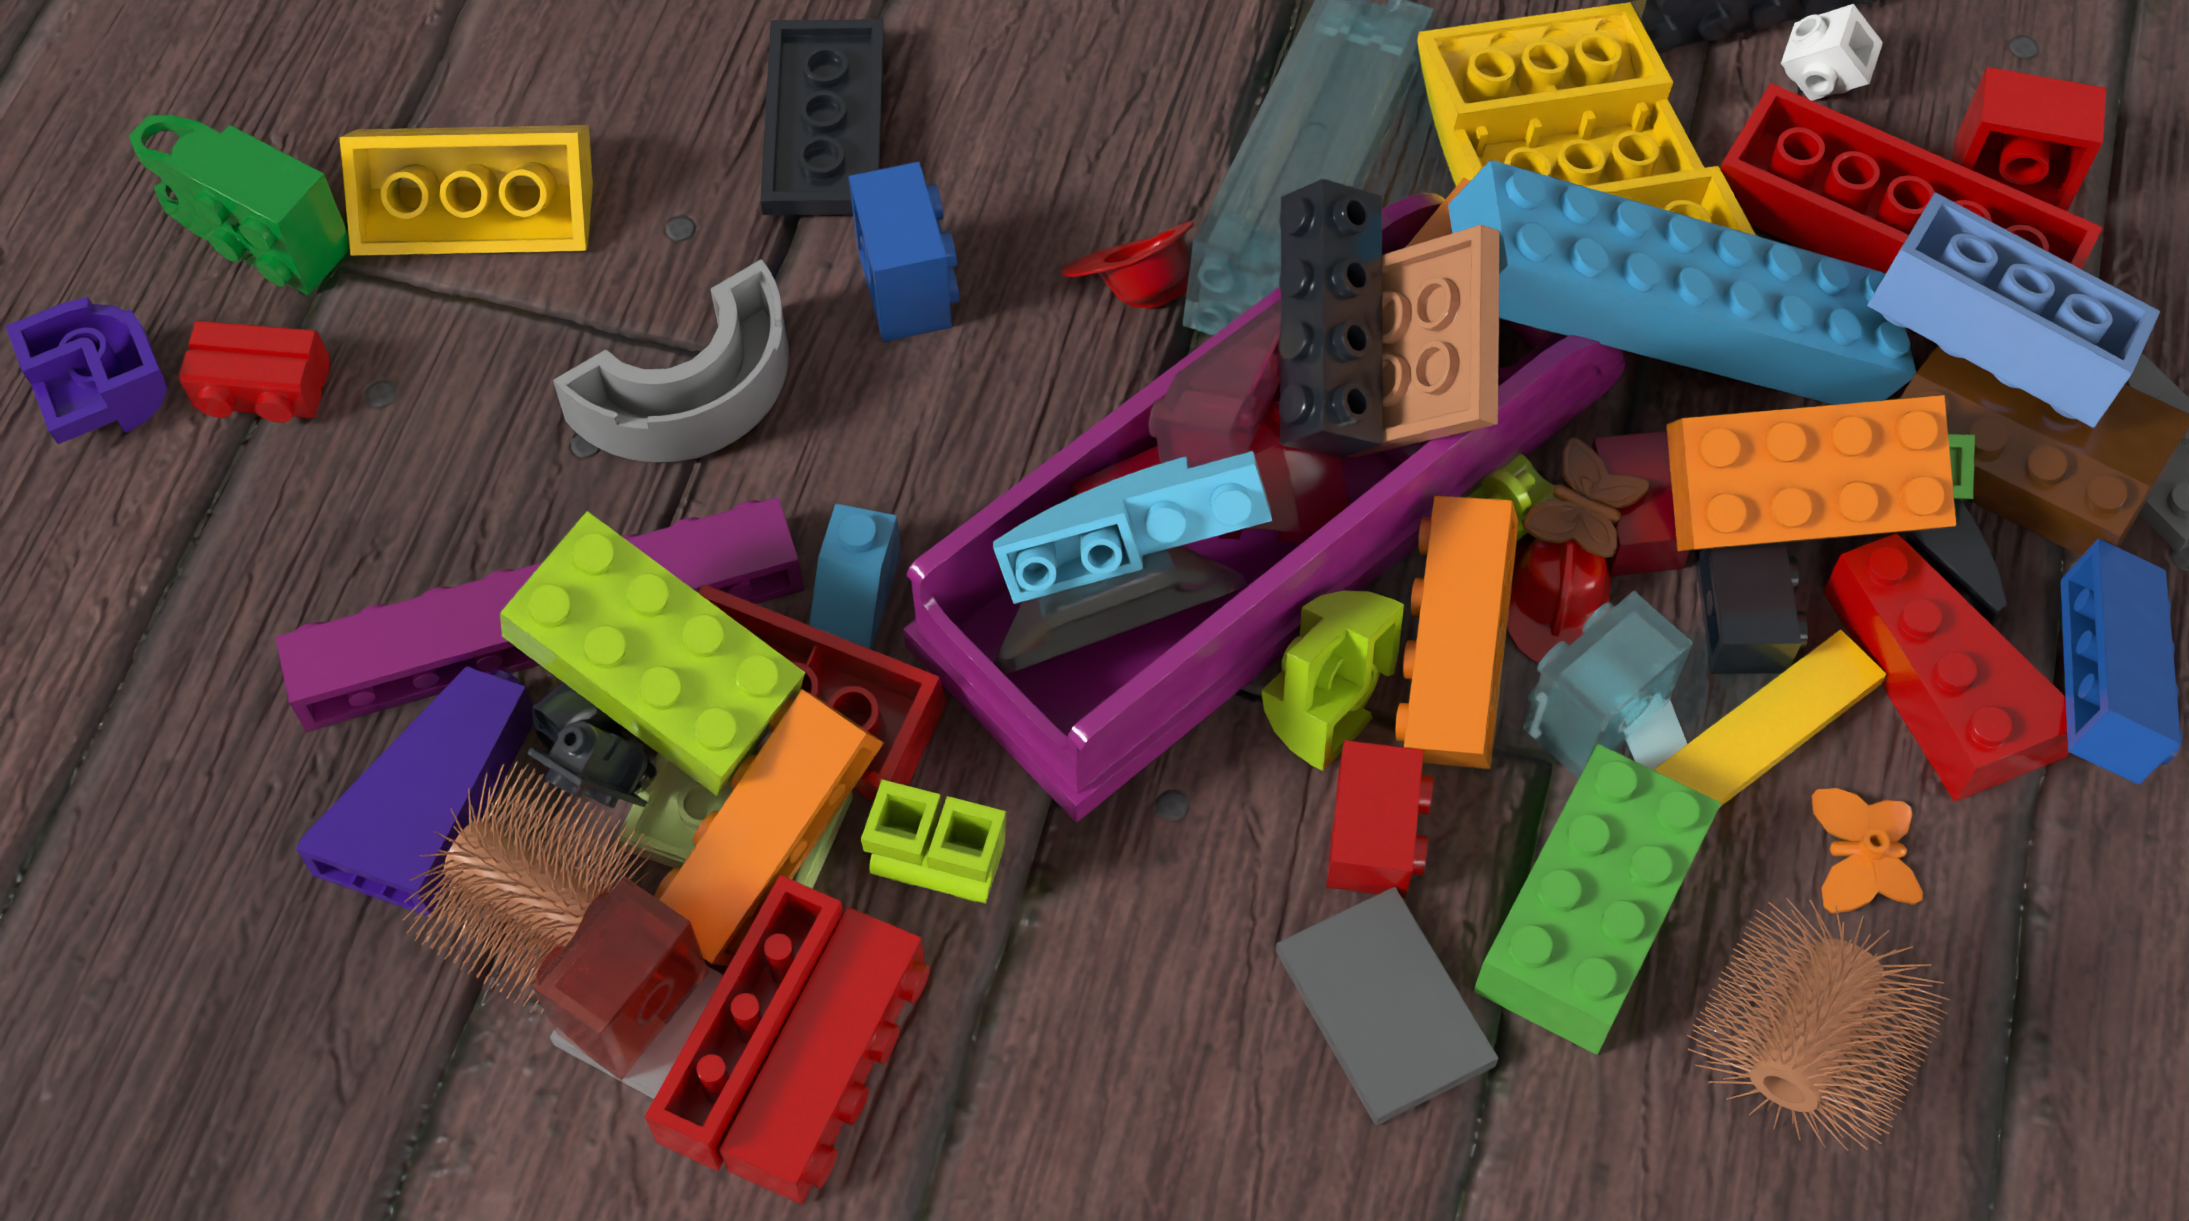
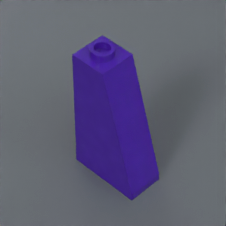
[296,666,534,916]

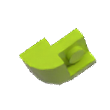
[1261,590,1404,771]

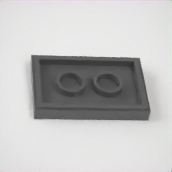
[1276,887,1499,1126]

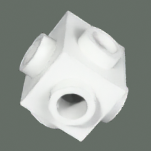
[1781,4,1883,101]

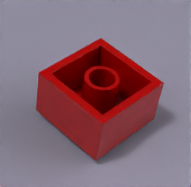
[1952,67,2106,211]

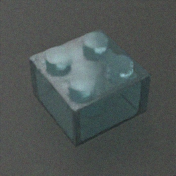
[1524,591,1693,779]

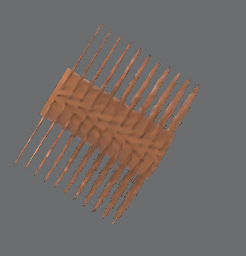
[403,761,651,1014]
[1687,898,1950,1151]

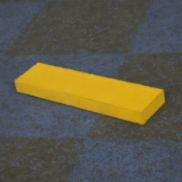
[1654,630,1887,808]

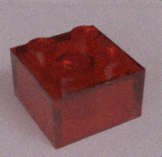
[532,876,709,1080]

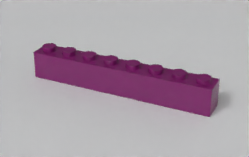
[275,497,804,732]

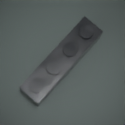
[1694,542,1808,674]

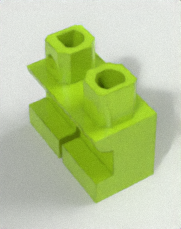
[861,779,1006,904]

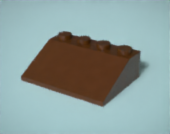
[1900,346,2189,556]

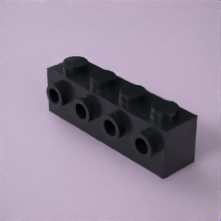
[1279,178,1383,458]

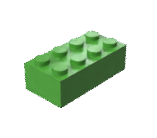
[1473,744,1721,1055]

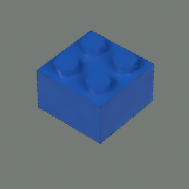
[848,162,960,342]

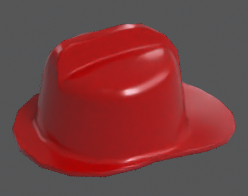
[1061,221,1196,309]
[1507,538,1611,668]

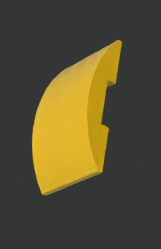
[1417,2,1756,236]

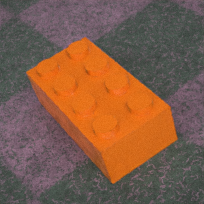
[1666,395,1956,552]

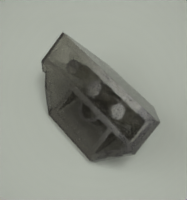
[993,545,1248,675]

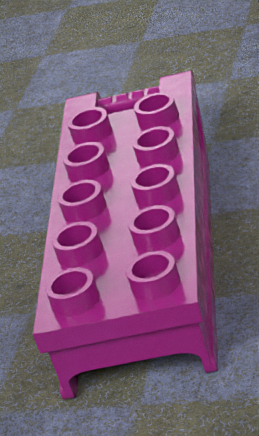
[903,193,1625,823]

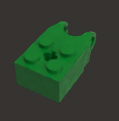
[129,115,350,296]

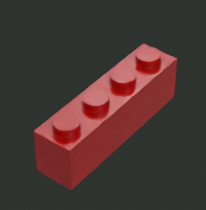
[645,875,844,1171]
[719,906,930,1205]

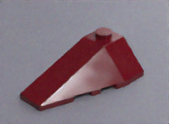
[1069,401,1349,543]

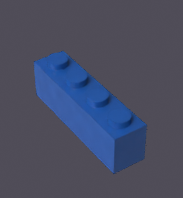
[2061,538,2183,785]

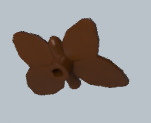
[1522,438,1650,558]

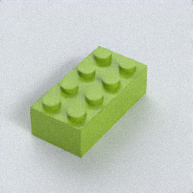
[500,511,805,797]

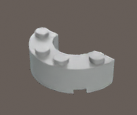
[553,259,789,462]

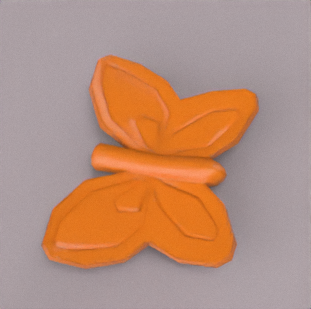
[1811,788,1923,914]

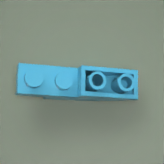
[993,451,1272,604]

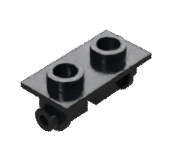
[527,721,648,808]

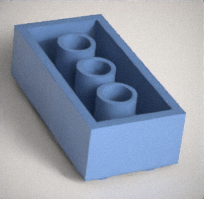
[1867,193,2160,428]

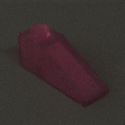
[1149,299,1281,468]

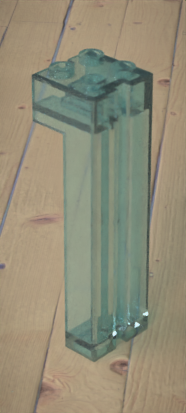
[1183,0,1434,335]

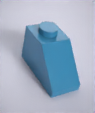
[809,503,902,650]

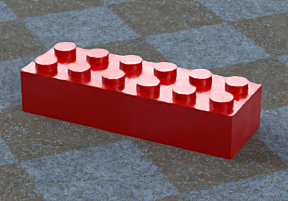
[1720,83,2103,273]

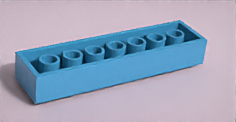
[1448,160,1916,405]

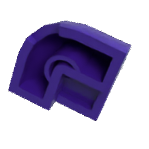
[5,297,167,444]

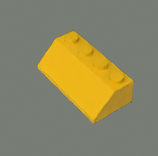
[340,125,593,256]

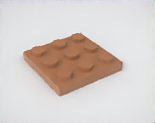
[1347,224,1499,458]

